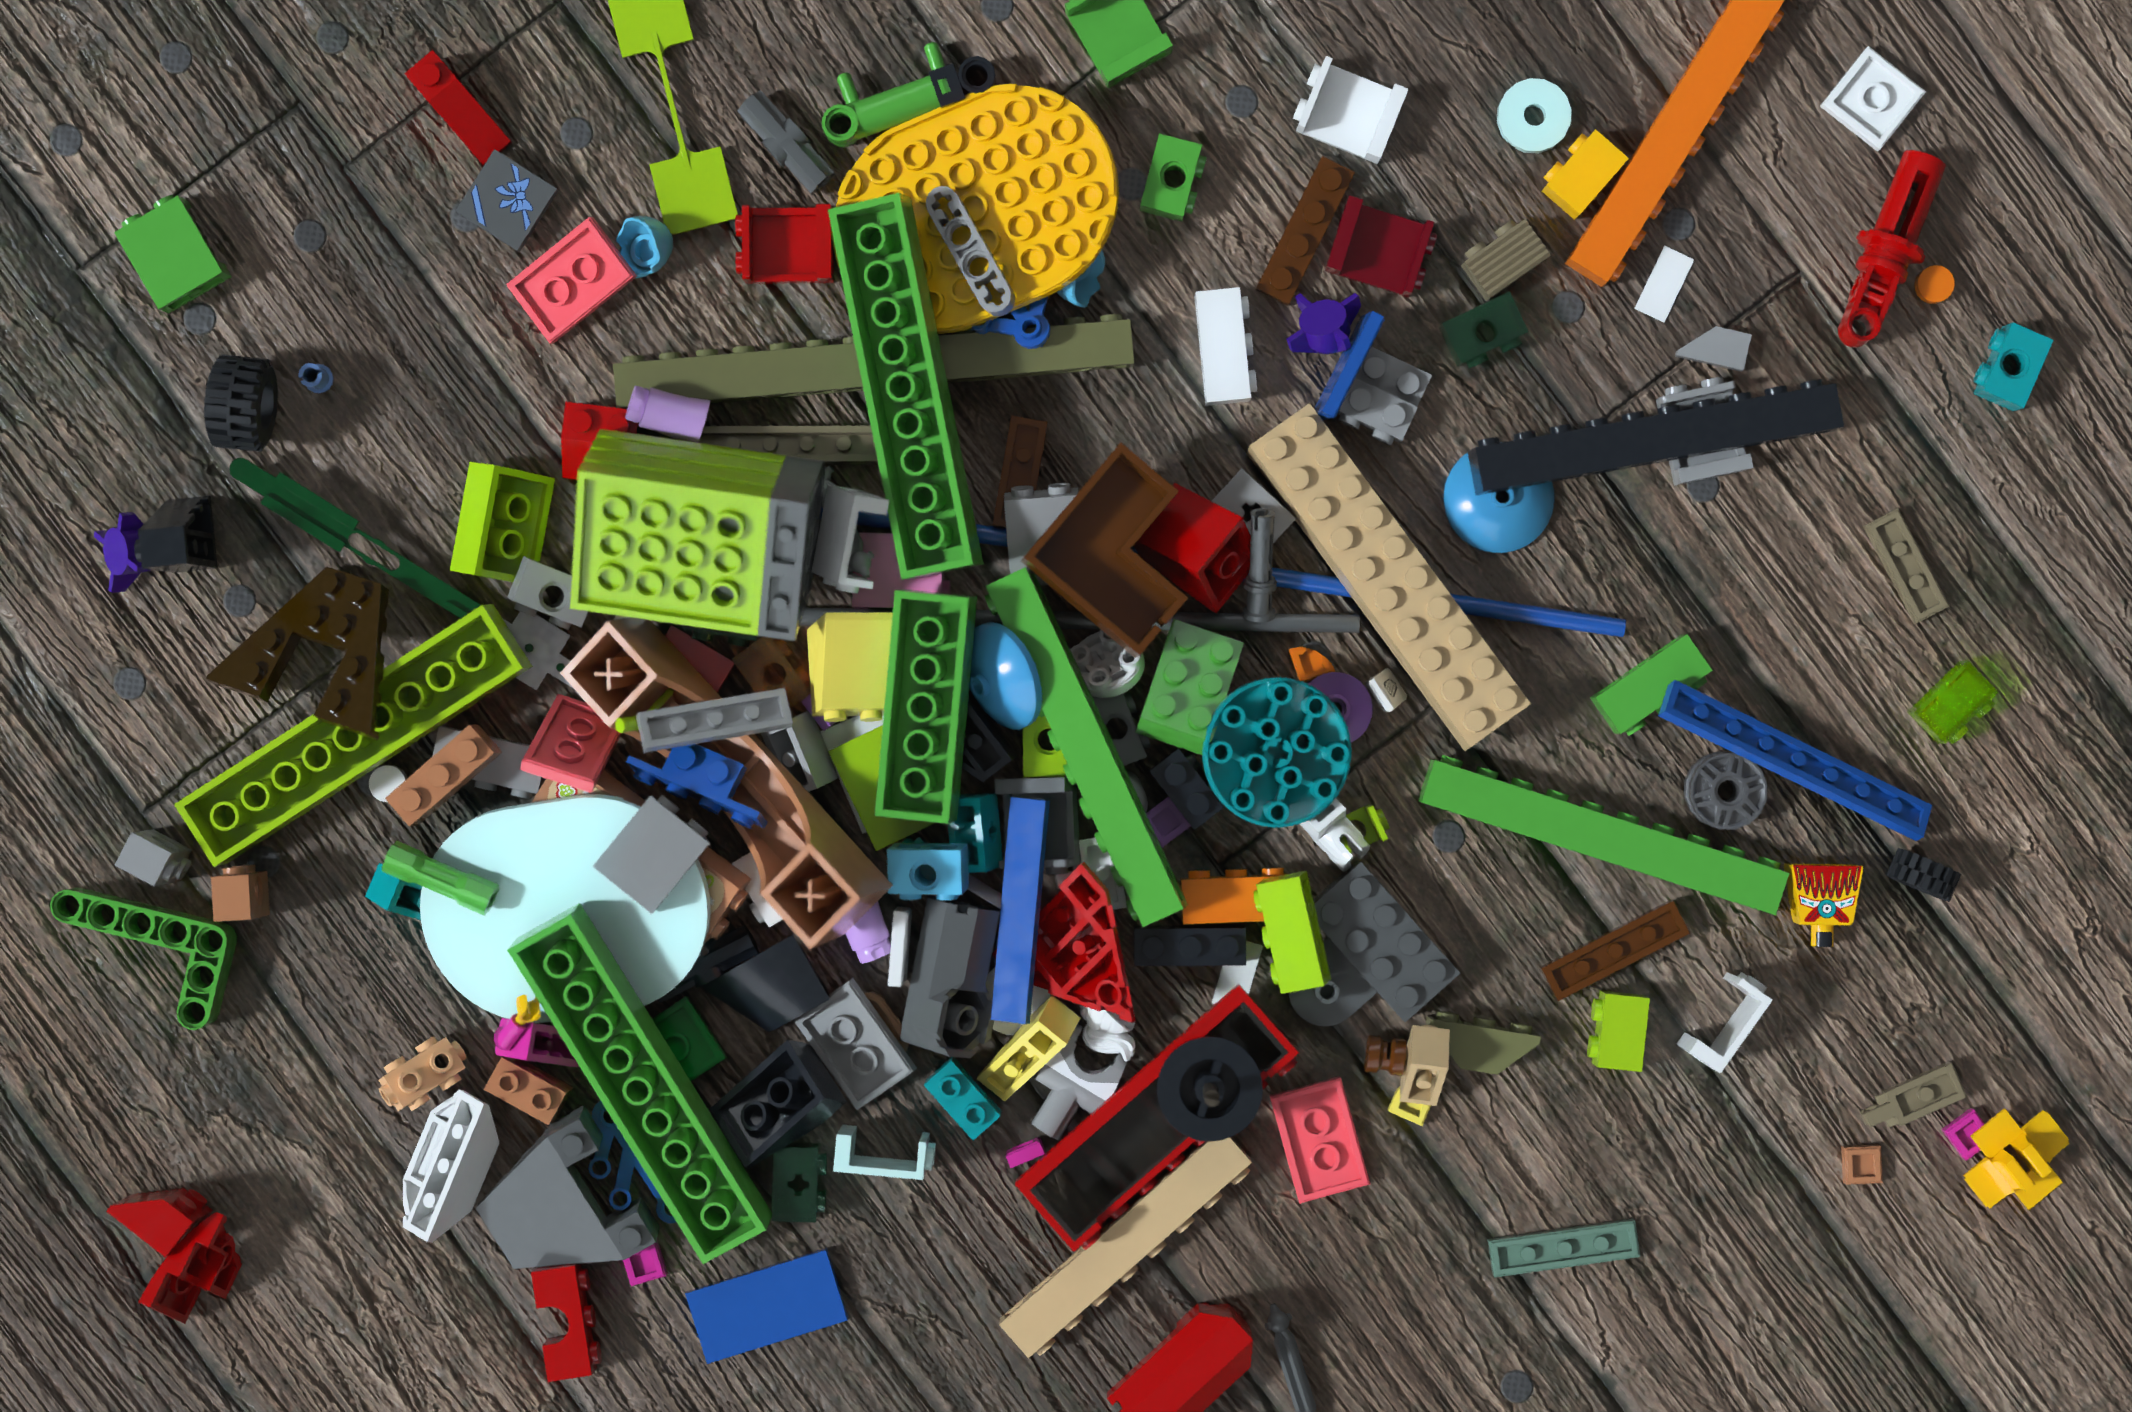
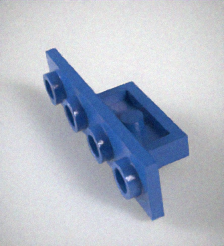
[626,744,768,829]

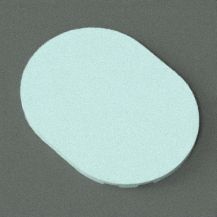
[420,794,711,1023]

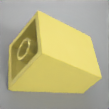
[807,612,893,722]

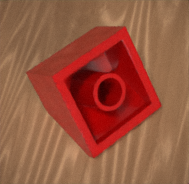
[561,401,644,480]
[106,1188,213,1257]

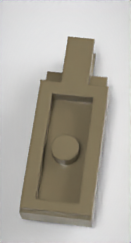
[1859,1061,1967,1127]

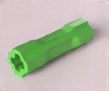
[382,840,499,916]

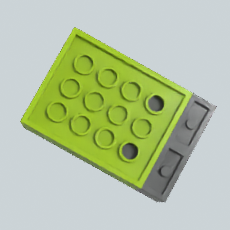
[570,429,825,641]

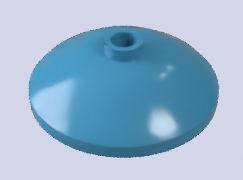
[1443,453,1554,553]
[969,622,1042,730]

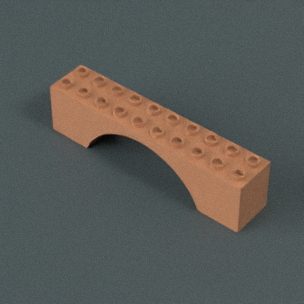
[560,617,893,950]

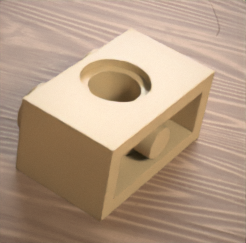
[1400,1025,1450,1106]

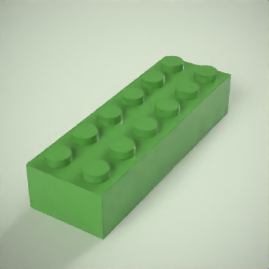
[875,589,977,824]

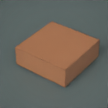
[1841,1144,1883,1185]

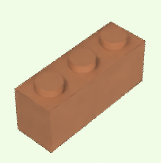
[385,724,502,827]

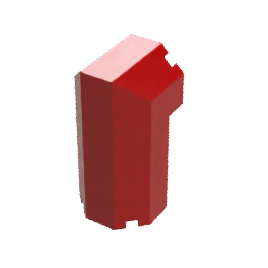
[1107,1303,1253,1412]

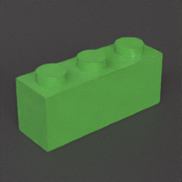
[1590,634,1713,736]

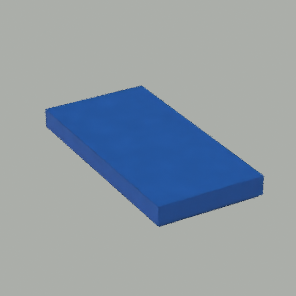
[685,1248,849,1364]

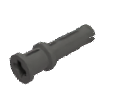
[1243,508,1277,622]

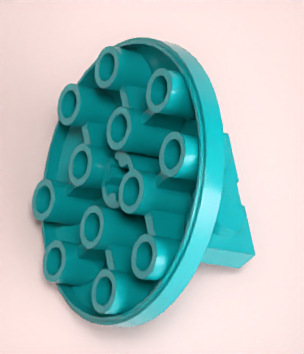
[1202,677,1352,827]

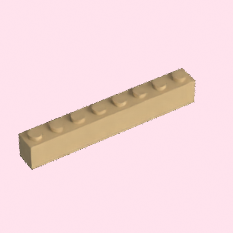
[999,1137,1252,1358]

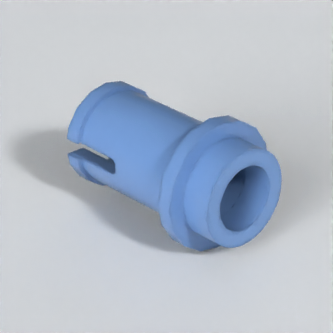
[298,363,334,394]

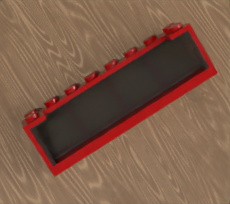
[1014,983,1299,1252]

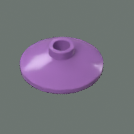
[1309,672,1373,742]

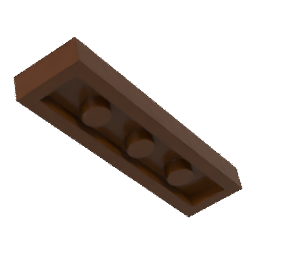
[1256,156,1355,306]
[1540,900,1690,1001]

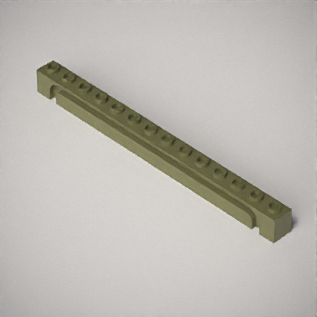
[613,314,1134,409]

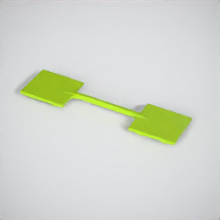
[608,0,738,235]

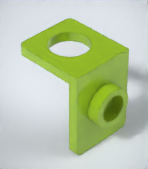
[1340,804,1390,853]

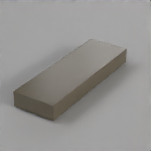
[1863,508,1950,624]

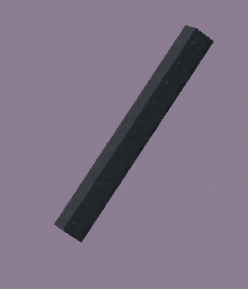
[1468,379,1844,496]

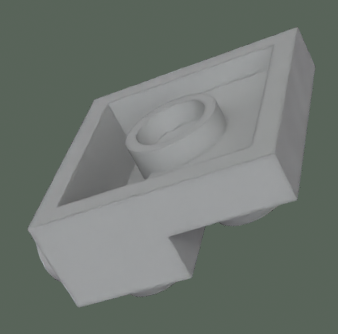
[1337,347,1432,445]

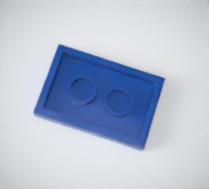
[1314,311,1385,421]

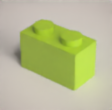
[1587,990,1650,1072]

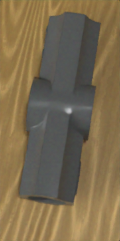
[737,90,835,195]

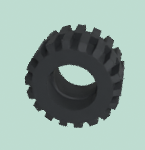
[204,354,278,452]

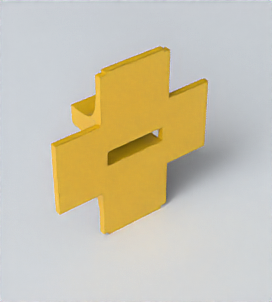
[1963,1108,2070,1210]

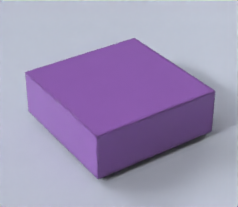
[1146,797,1191,847]

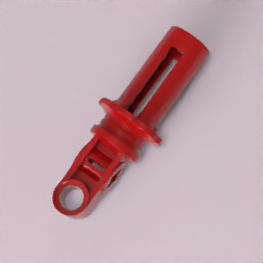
[1838,150,1946,348]

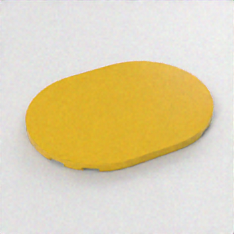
[832,84,1119,334]

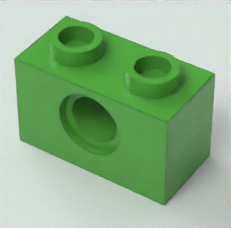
[1140,133,1207,222]

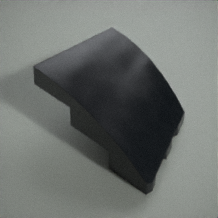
[703,934,831,1032]

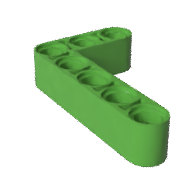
[50,888,237,1030]

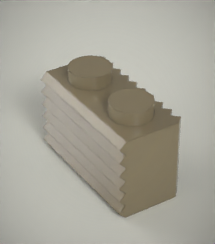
[1461,219,1551,302]

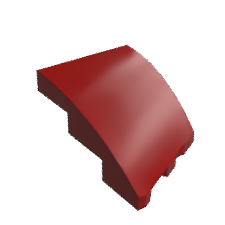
[138,1212,242,1324]

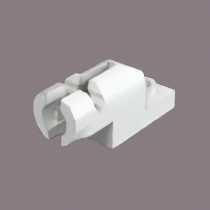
[1300,798,1370,872]

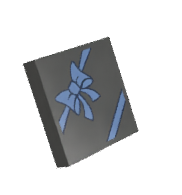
[455,149,559,253]

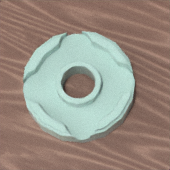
[1497,78,1572,153]

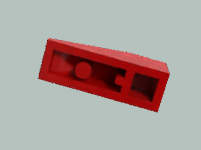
[404,50,512,165]

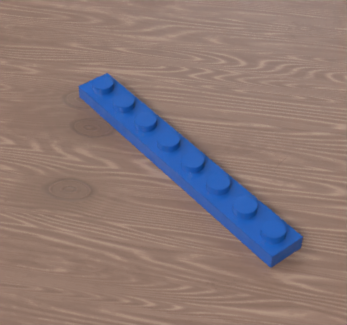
[1658,680,1932,841]

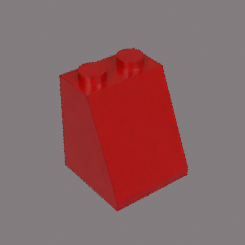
[1134,483,1251,613]

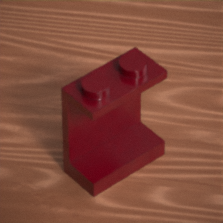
[1325,195,1438,298]

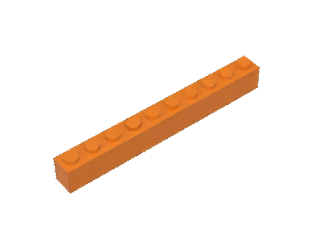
[1565,0,1792,287]

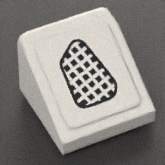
[1366,668,1407,712]

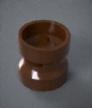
[1364,1035,1406,1076]

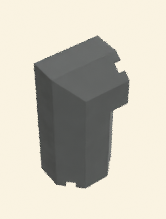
[900,896,1000,1058]

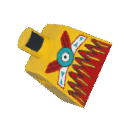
[1784,863,1863,947]

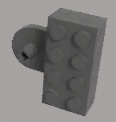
[1288,860,1460,1026]

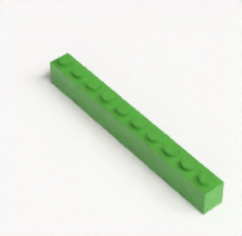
[985,567,1188,927]
[1418,755,1789,915]

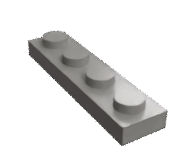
[636,688,793,753]

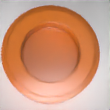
[1914,265,1955,304]

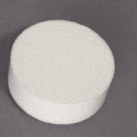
[369,765,407,802]

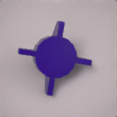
[1286,293,1361,355]
[94,512,151,593]

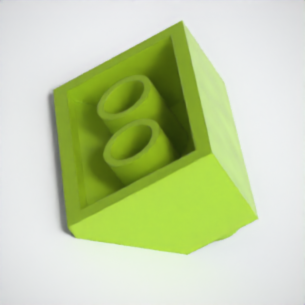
[450,462,555,582]

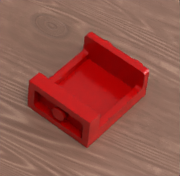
[735,204,834,284]

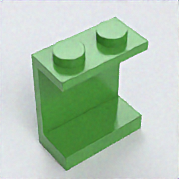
[1065,0,1173,89]
[114,195,232,314]

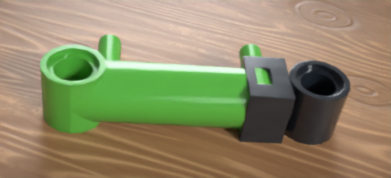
[822,42,996,148]

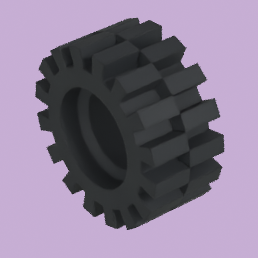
[1886,848,1962,902]

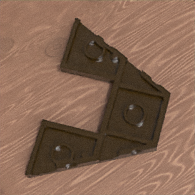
[206,567,389,740]

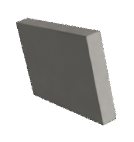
[793,978,917,1110]

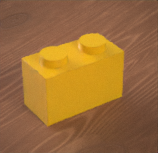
[1542,129,1629,220]

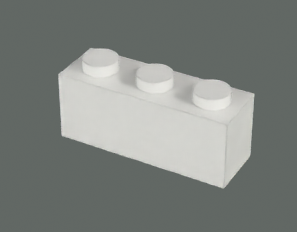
[1194,287,1257,406]

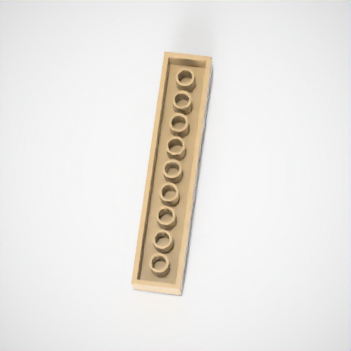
[1247,403,1531,751]

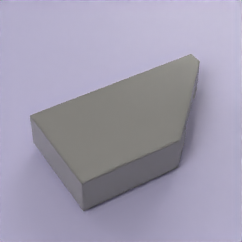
[1675,326,1752,372]

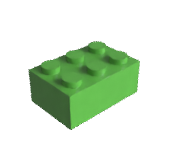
[1135,619,1244,755]

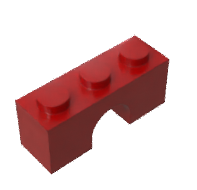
[531,1264,601,1382]

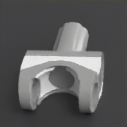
[1031,1024,1127,1140]

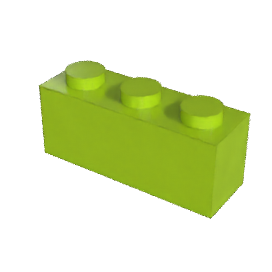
[1254,870,1331,994]

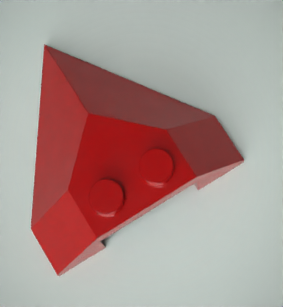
[992,862,1136,1023]

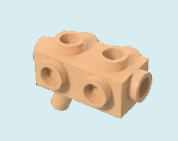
[378,1036,467,1112]

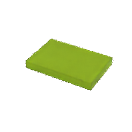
[828,725,935,851]

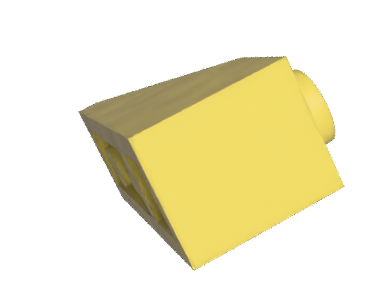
[977,995,1080,1102]

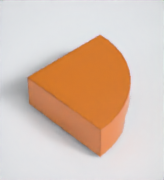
[1288,647,1336,682]

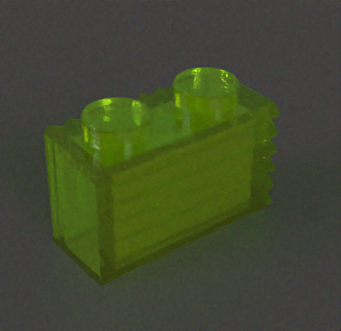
[1907,660,1999,744]

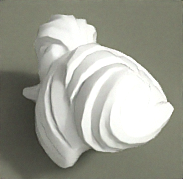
[1080,1005,1136,1061]

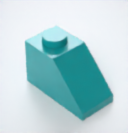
[365,863,422,920]

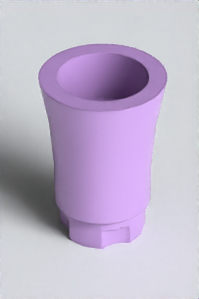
[625,385,710,443]
[846,901,891,964]

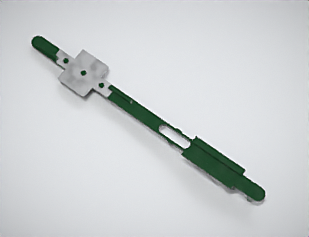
[229,458,573,690]

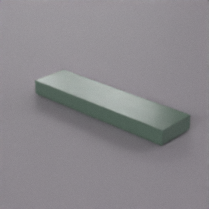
[1487,1218,1640,1278]

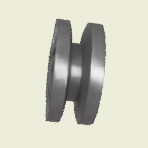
[1684,752,1767,830]

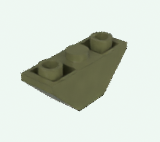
[1426,1011,1541,1075]

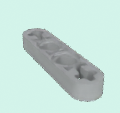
[926,186,1015,316]

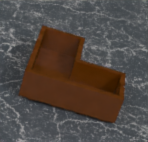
[1021,443,1188,658]

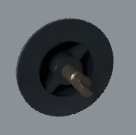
[1157,1036,1263,1141]

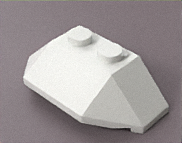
[403,1090,499,1243]

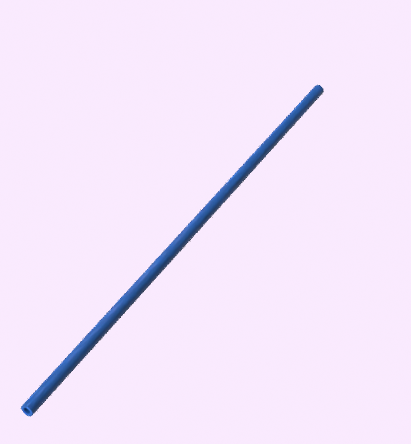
[820,507,1626,637]

